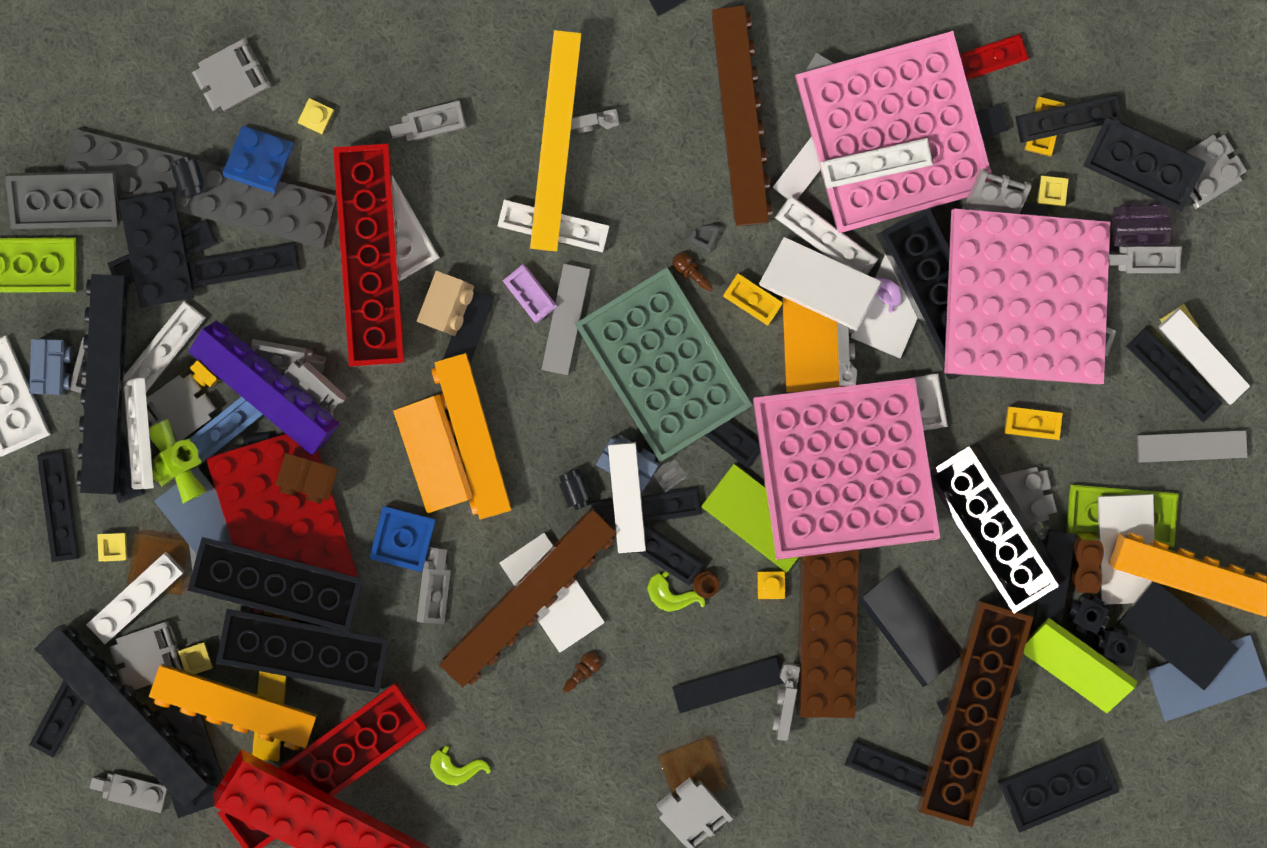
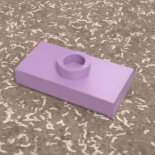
[503,264,558,323]

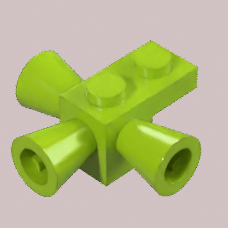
[149,419,207,504]

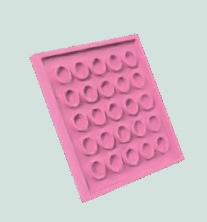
[795,31,994,233]
[944,209,1110,385]
[753,378,940,560]

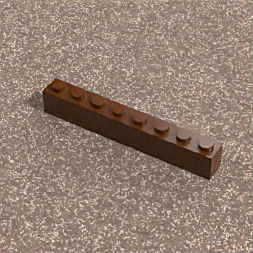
[711,6,773,227]
[440,507,616,687]

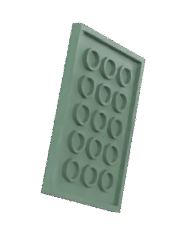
[575,267,753,462]

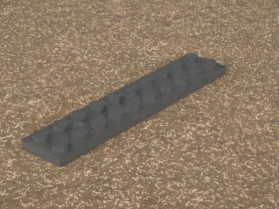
[63,129,337,249]

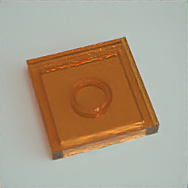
[127,533,189,595]
[658,737,728,798]

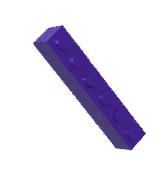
[188,320,340,455]

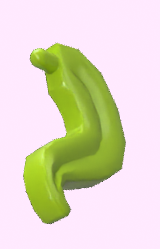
[647,571,705,612]
[430,745,491,786]

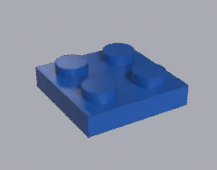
[223,126,293,194]
[369,506,436,572]

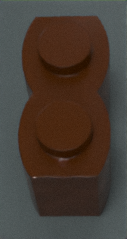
[275,453,338,504]
[1071,532,1104,593]

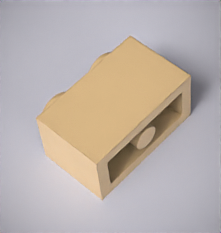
[416,271,474,336]

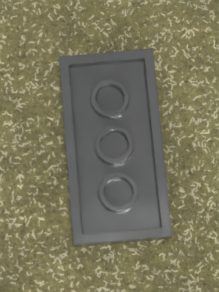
[5,171,120,229]

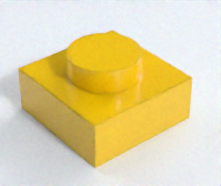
[190,360,221,387]
[757,571,785,599]

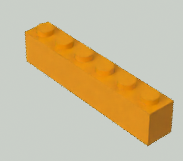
[431,353,512,519]
[1108,532,1267,617]
[149,664,317,751]

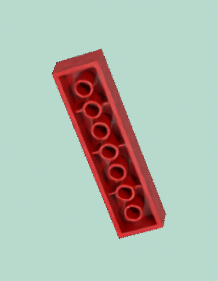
[333,144,406,367]
[217,681,428,848]
[213,749,430,848]

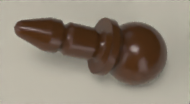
[673,252,713,291]
[563,652,602,693]

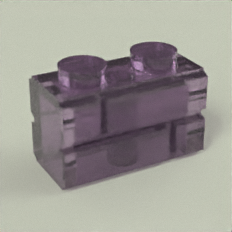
[1111,204,1172,246]

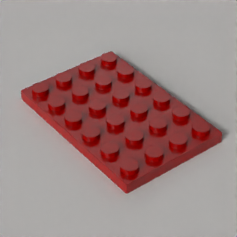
[206,434,358,614]

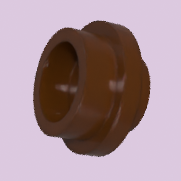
[693,571,719,598]

